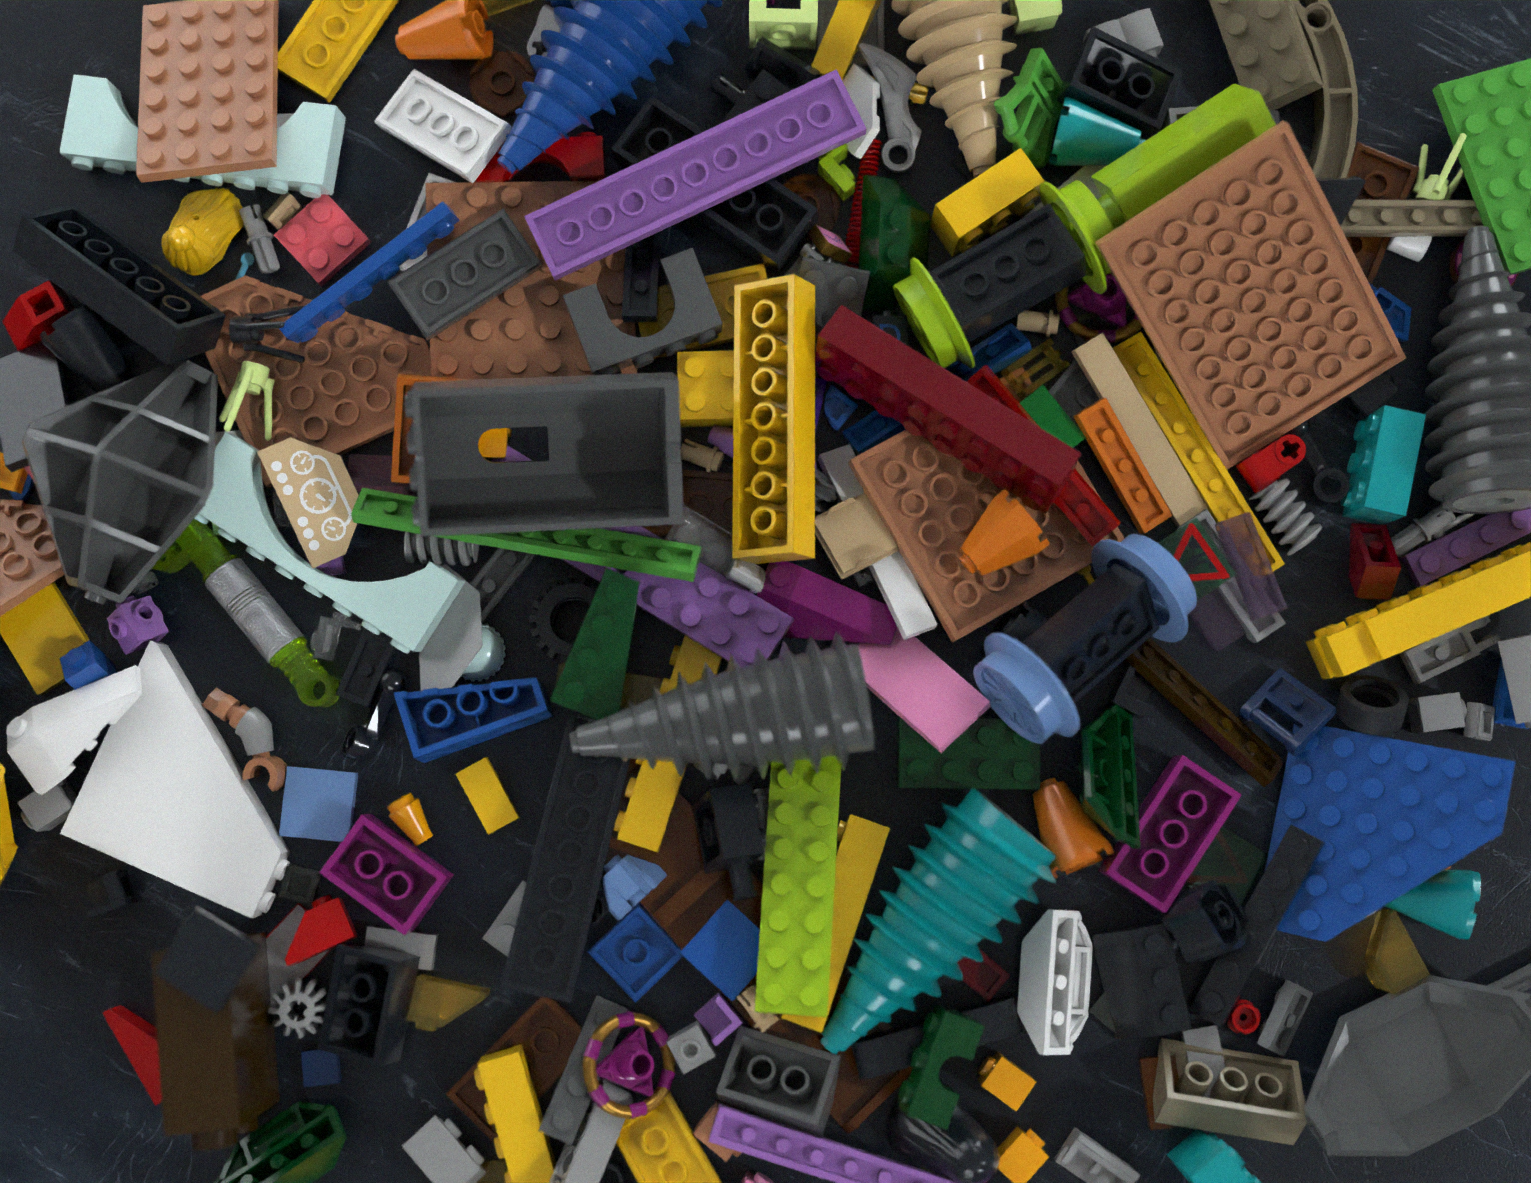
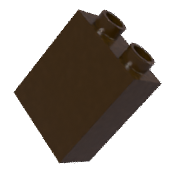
[151,931,280,1151]

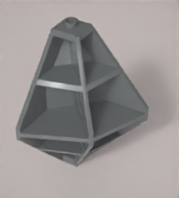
[21,360,218,605]

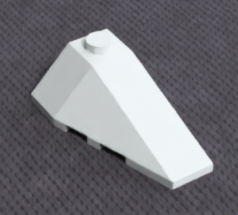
[6,665,143,795]

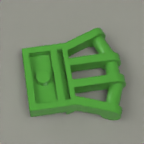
[994,48,1063,168]

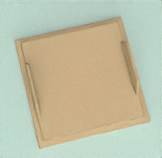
[815,492,899,580]

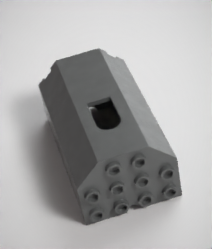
[405,372,684,537]

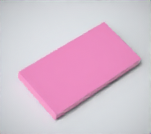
[858,629,990,753]

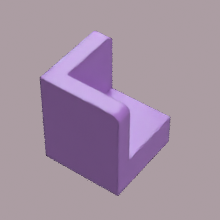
[694,992,743,1046]

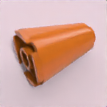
[395,0,494,60]
[1032,778,1115,878]

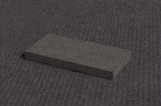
[388,209,542,341]

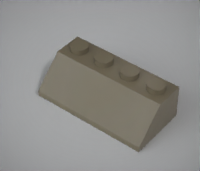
[1153,1038,1307,1145]

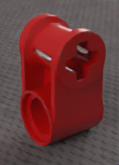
[1235,434,1306,494]

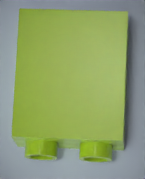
[1091,83,1276,230]

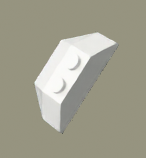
[1017,909,1093,1055]

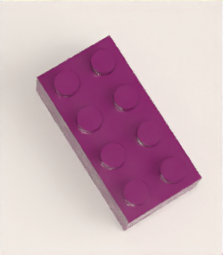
[1098,755,1242,913]

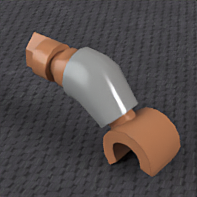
[202,687,287,792]

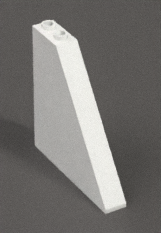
[60,640,290,918]

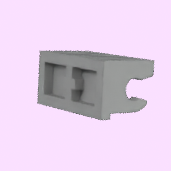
[1054,1127,1140,1183]

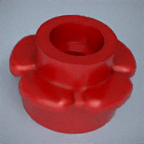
[1227,999,1261,1035]

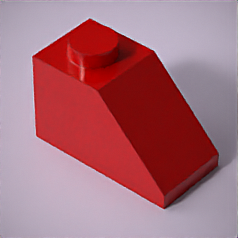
[284,894,358,966]

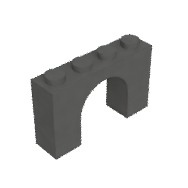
[563,248,723,375]

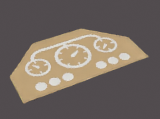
[257,437,359,569]

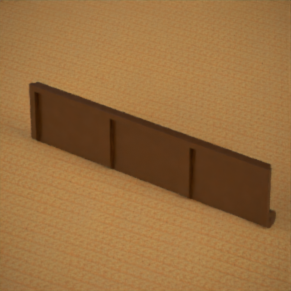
[605,758,912,1134]

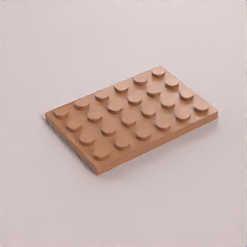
[136,0,278,183]

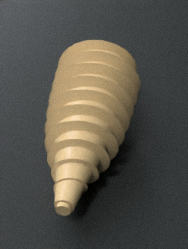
[891,0,1017,178]

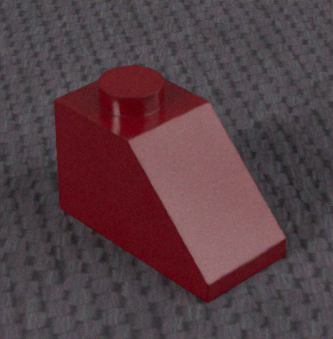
[1349,523,1401,600]

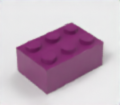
[319,813,454,936]

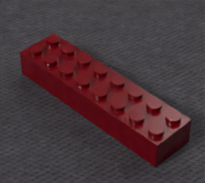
[815,305,1082,514]

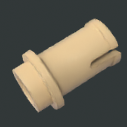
[1016,310,1060,337]
[680,438,724,473]
[736,984,779,1032]

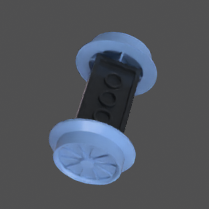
[974,534,1197,744]

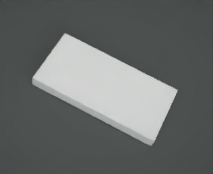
[374,69,512,183]

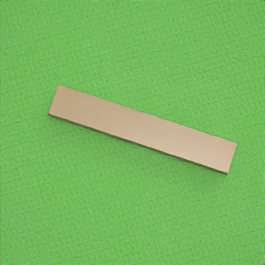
[1071,332,1208,526]

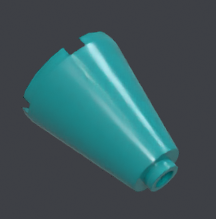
[1049,97,1146,166]
[1385,870,1481,940]

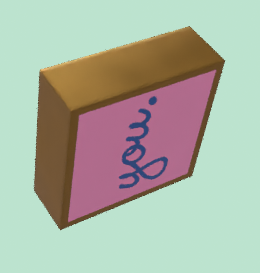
[808,224,852,263]

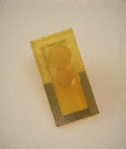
[1364,908,1430,994]
[407,974,491,1031]

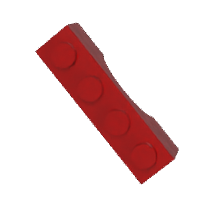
[468,132,607,183]

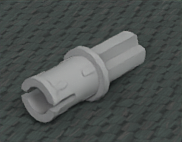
[239,204,280,274]
[1391,503,1456,557]

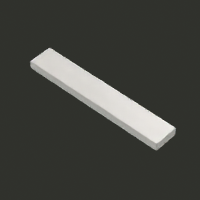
[817,444,938,640]

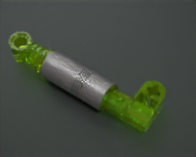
[151,519,340,708]

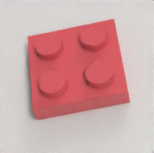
[274,194,371,287]

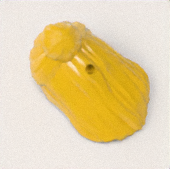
[161,188,244,276]

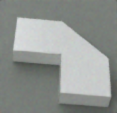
[843,64,880,159]

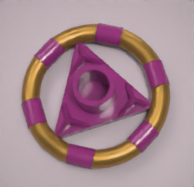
[1055,272,1143,343]
[583,1011,676,1119]

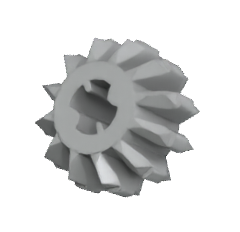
[268,976,327,1038]

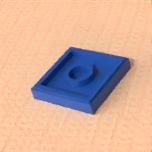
[679,900,760,1001]
[587,902,683,1003]

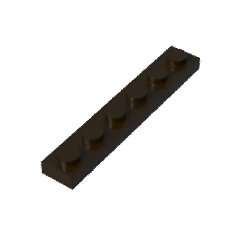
[1125,638,1285,787]

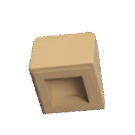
[263,193,302,230]

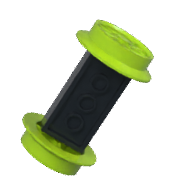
[893,180,1114,369]

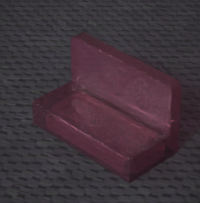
[348,454,416,497]

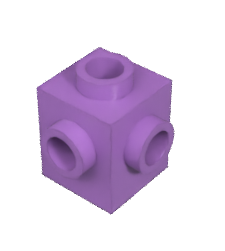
[107,596,169,655]

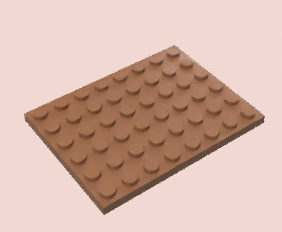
[1095,121,1406,469]

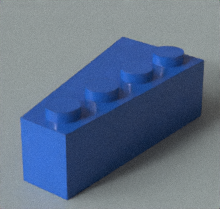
[393,677,554,763]

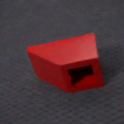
[2,280,75,351]

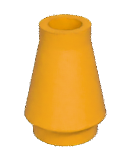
[387,792,433,846]

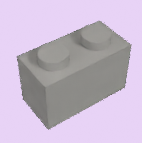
[402,1116,487,1183]

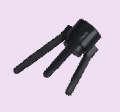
[229,305,306,363]

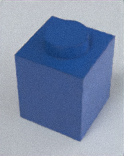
[59,640,117,690]

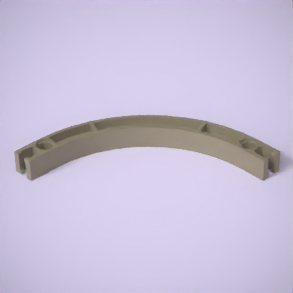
[1292,0,1358,179]

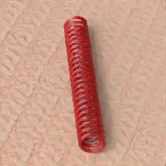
[844,139,883,268]

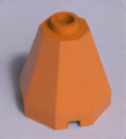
[959,489,1050,576]

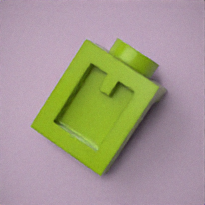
[818,144,855,202]

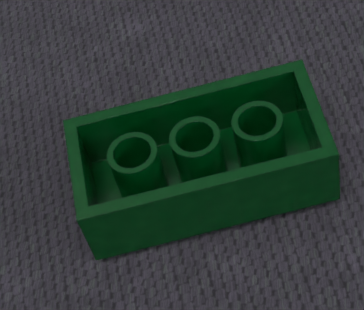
[896,717,1040,790]

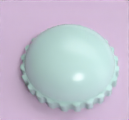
[461,623,506,681]

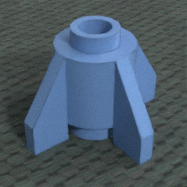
[602,854,668,921]

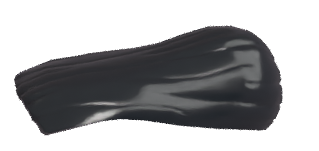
[886,1077,1000,1183]

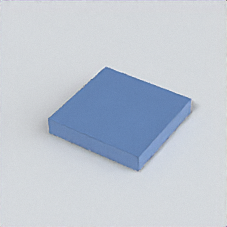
[279,766,358,842]

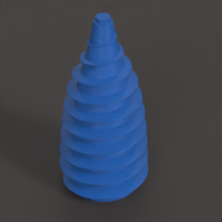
[497,0,722,174]

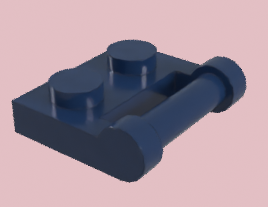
[1239,668,1336,757]

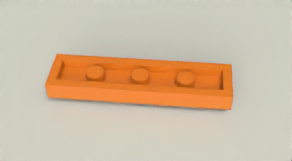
[1073,398,1173,534]

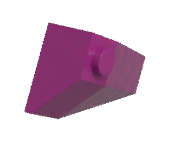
[757,561,898,645]

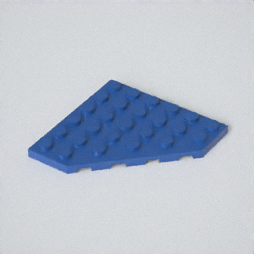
[1265,724,1516,942]

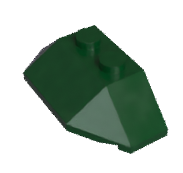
[859,174,930,313]
[1078,704,1141,849]
[214,1102,347,1183]

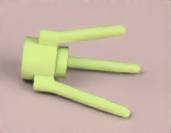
[1411,133,1466,200]
[219,361,275,441]

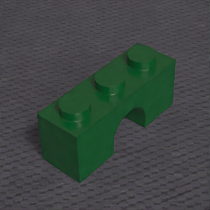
[898,1004,985,1130]

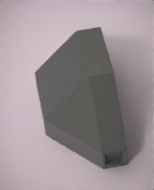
[1304,975,1531,1156]

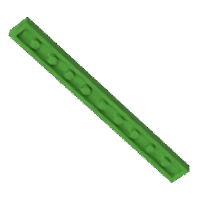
[351,487,701,582]

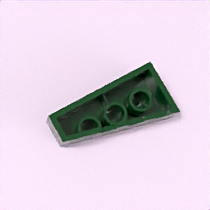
[551,567,640,720]

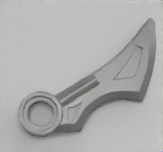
[859,43,922,173]

